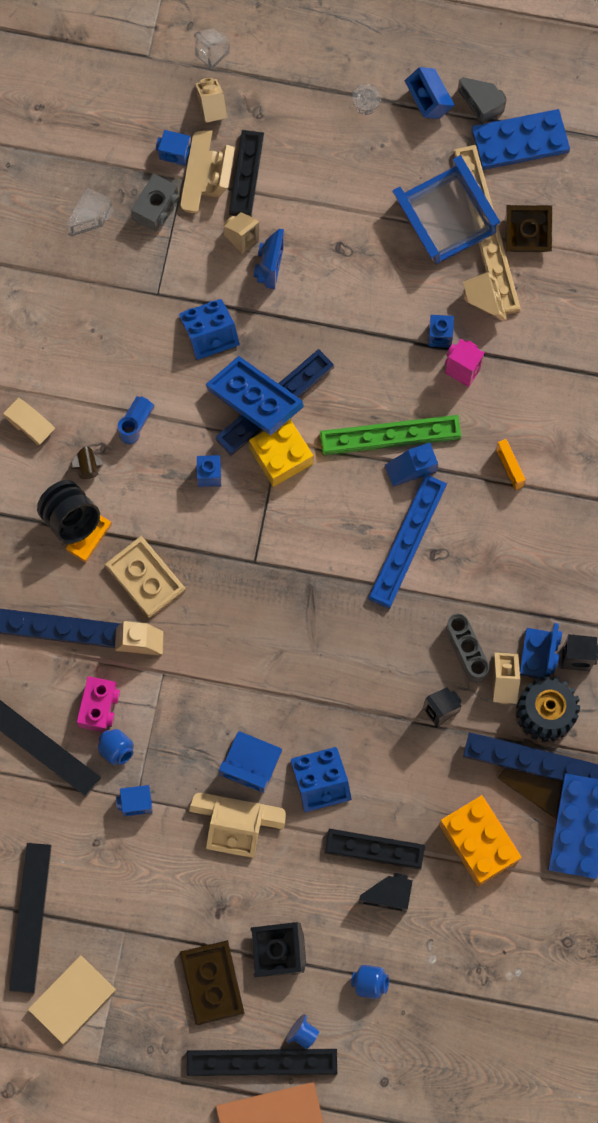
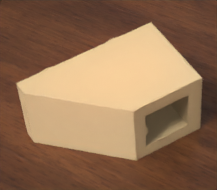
[195,78,228,122]

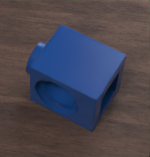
[156,130,191,166]
[428,315,454,347]
[197,455,221,487]
[116,785,153,817]

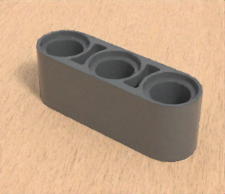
[446,614,489,683]

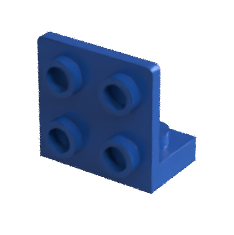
[179,299,240,360]
[520,623,562,679]
[219,731,282,794]
[291,747,352,812]

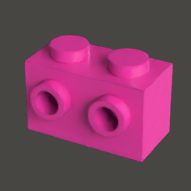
[444,339,485,387]
[77,676,120,732]

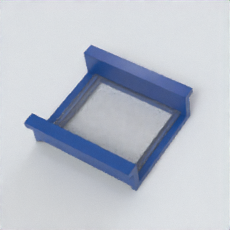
[392,155,500,264]

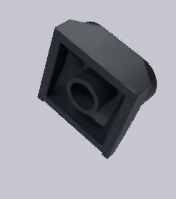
[250,922,306,978]

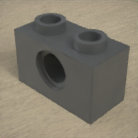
[131,173,180,231]

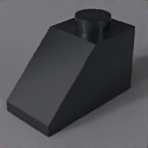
[422,687,462,728]
[358,873,413,913]

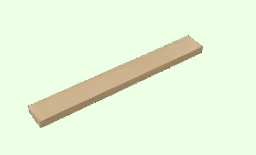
[453,145,521,315]

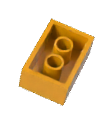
[439,795,522,887]

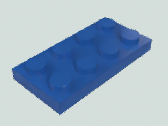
[471,109,570,170]
[206,356,304,436]
[548,773,598,879]

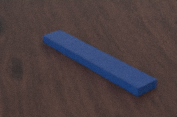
[368,474,447,609]

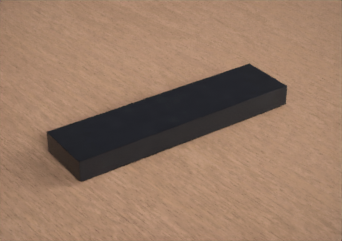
[229,130,264,217]
[325,828,425,870]

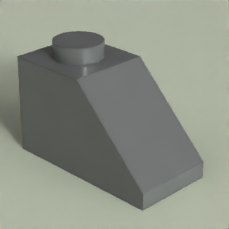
[458,77,507,124]

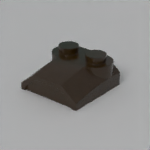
[505,205,552,252]

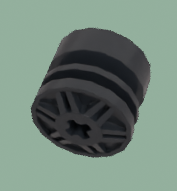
[37,480,100,544]

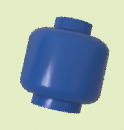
[98,729,134,765]
[351,965,389,999]

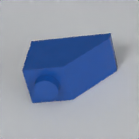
[385,443,438,487]

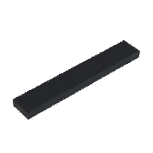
[0,700,101,797]
[9,843,52,994]
[187,1049,338,1076]

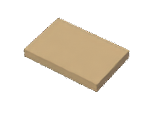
[104,536,186,619]
[28,955,117,1045]

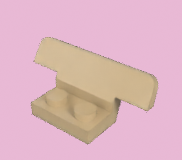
[180,131,235,214]
[189,793,286,858]

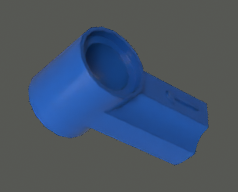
[118,396,154,444]

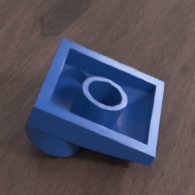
[253,229,284,289]

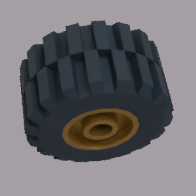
[516,676,580,742]

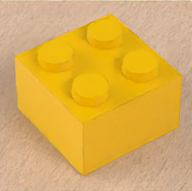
[249,419,314,487]

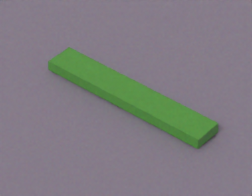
[320,415,462,455]

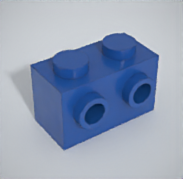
[404,67,455,119]

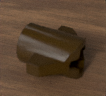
[70,446,103,479]

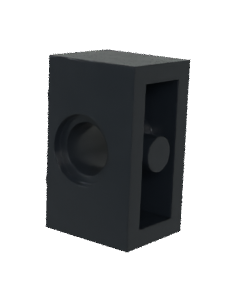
[561,634,598,672]

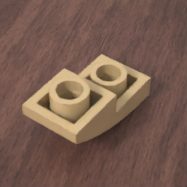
[2,397,55,446]

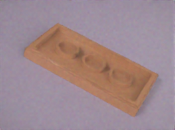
[216,1082,323,1123]

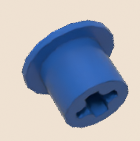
[286,1014,319,1049]

